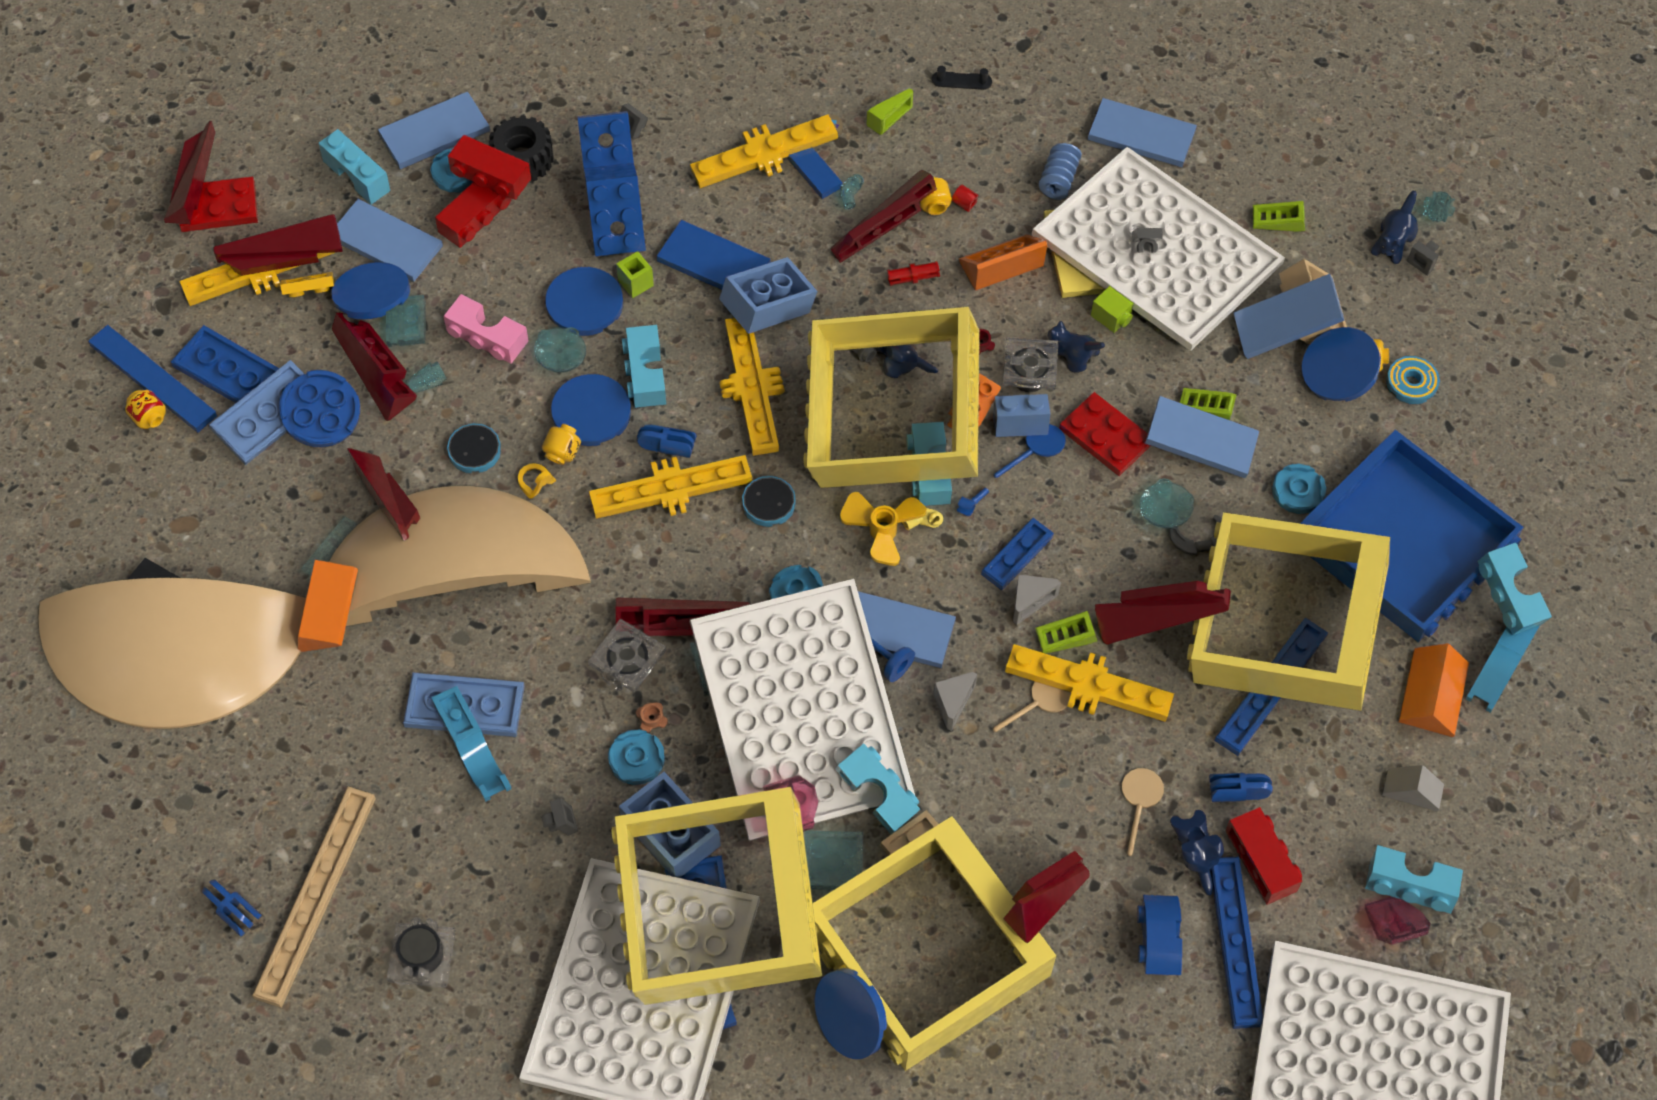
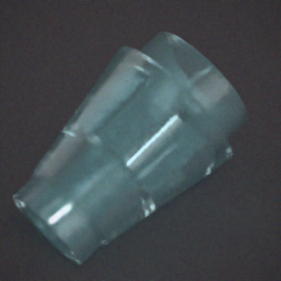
[406,361,447,393]

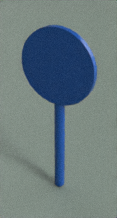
[994,424,1066,478]

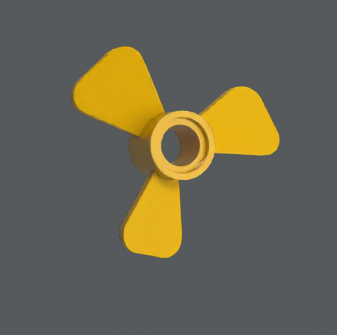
[840,492,927,566]

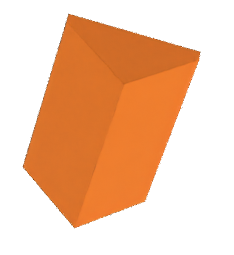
[959,235,1047,291]
[298,560,358,652]
[1398,643,1469,737]

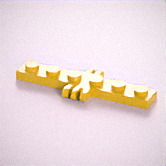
[690,114,838,188]
[179,253,334,306]
[719,318,785,456]
[589,455,752,519]
[1005,644,1174,722]

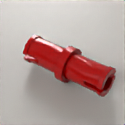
[887,261,940,286]

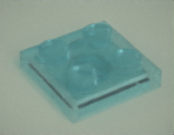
[805,831,863,890]

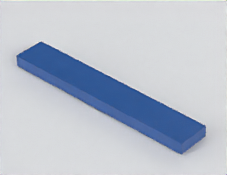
[88,325,217,433]
[1214,618,1328,756]
[1210,857,1263,1029]

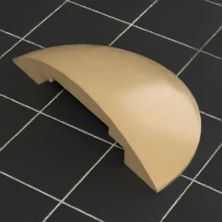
[329,486,591,626]
[39,578,306,729]

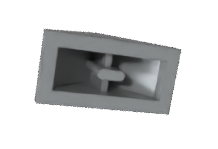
[1013,575,1061,625]
[934,672,977,731]
[1382,765,1444,811]

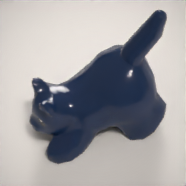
[1371,190,1418,264]
[1042,321,1105,373]
[875,344,938,379]
[1170,810,1224,896]

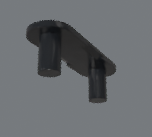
[932,66,992,90]

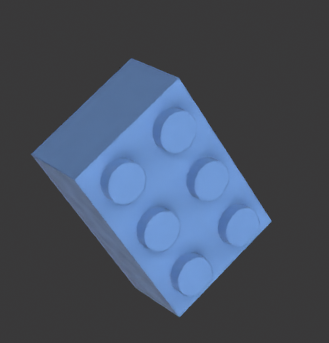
[719,257,817,334]
[619,772,721,878]

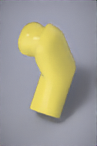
[902,508,943,530]

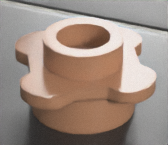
[636,702,668,733]

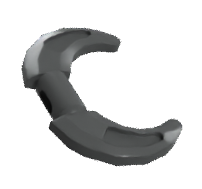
[1170,515,1222,555]

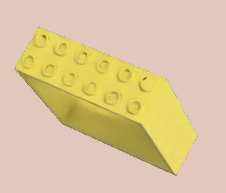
[803,307,979,488]
[1187,512,1390,711]
[612,787,822,1005]
[813,816,1056,1071]

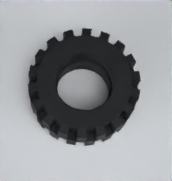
[489,115,554,182]

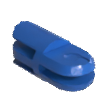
[637,425,697,458]
[1209,773,1273,802]
[202,880,262,937]

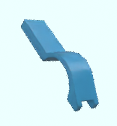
[1466,626,1539,713]
[431,686,512,802]

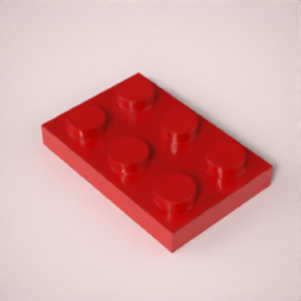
[179,176,258,232]
[1059,392,1151,476]

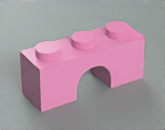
[443,294,529,364]

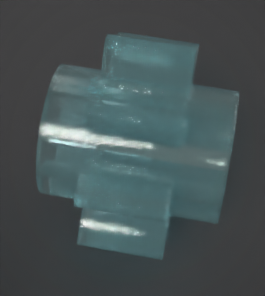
[1423,191,1456,222]

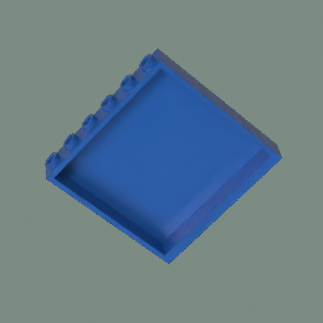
[1300,430,1524,642]

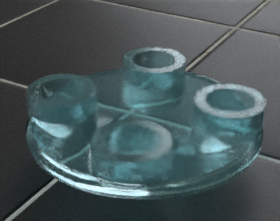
[534,327,586,372]
[1140,478,1194,528]

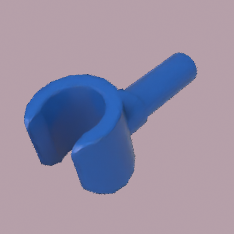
[957,488,989,516]

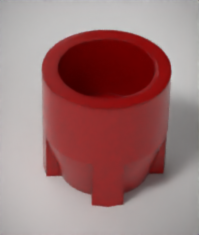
[952,184,979,212]

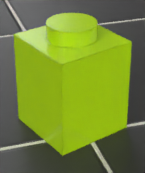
[616,251,654,298]
[1091,286,1134,333]

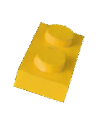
[280,272,334,297]

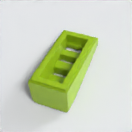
[866,88,913,135]
[1253,201,1305,232]
[1180,388,1237,420]
[1035,611,1098,654]

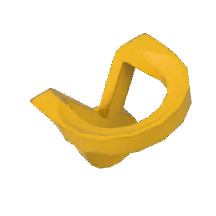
[518,463,556,499]

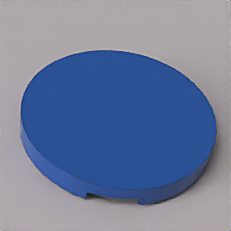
[331,262,410,319]
[546,267,623,336]
[1302,327,1381,402]
[279,370,360,447]
[551,374,631,446]
[815,968,887,1059]

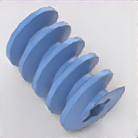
[1039,143,1082,200]

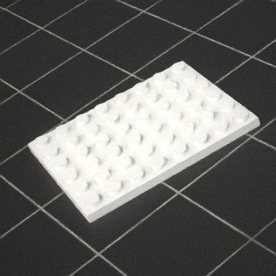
[1032,147,1285,351]
[690,579,915,841]
[519,858,760,1100]
[1250,941,1511,1100]

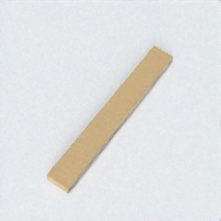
[252,786,376,1008]

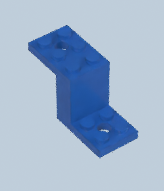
[577,111,646,256]

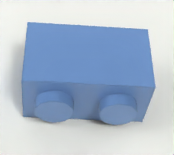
[993,394,1050,437]

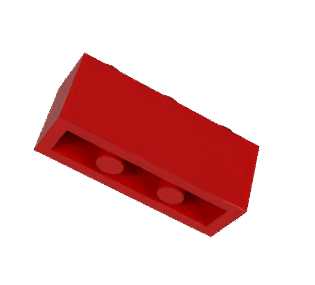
[448,135,531,200]
[435,182,512,248]
[1225,807,1302,905]

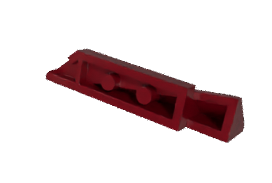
[164,121,215,225]
[830,170,937,263]
[213,214,343,276]
[332,312,417,421]
[347,448,420,541]
[1095,581,1231,645]
[616,597,750,636]
[1003,851,1090,943]

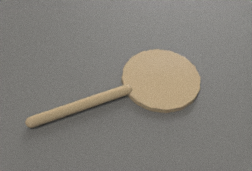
[993,682,1071,732]
[1122,768,1164,856]

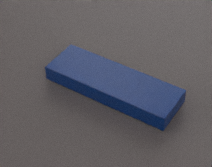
[786,147,843,199]
[981,518,1054,590]

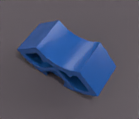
[1137,895,1182,975]

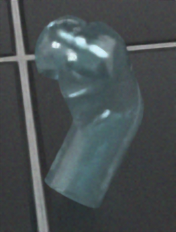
[840,174,864,210]

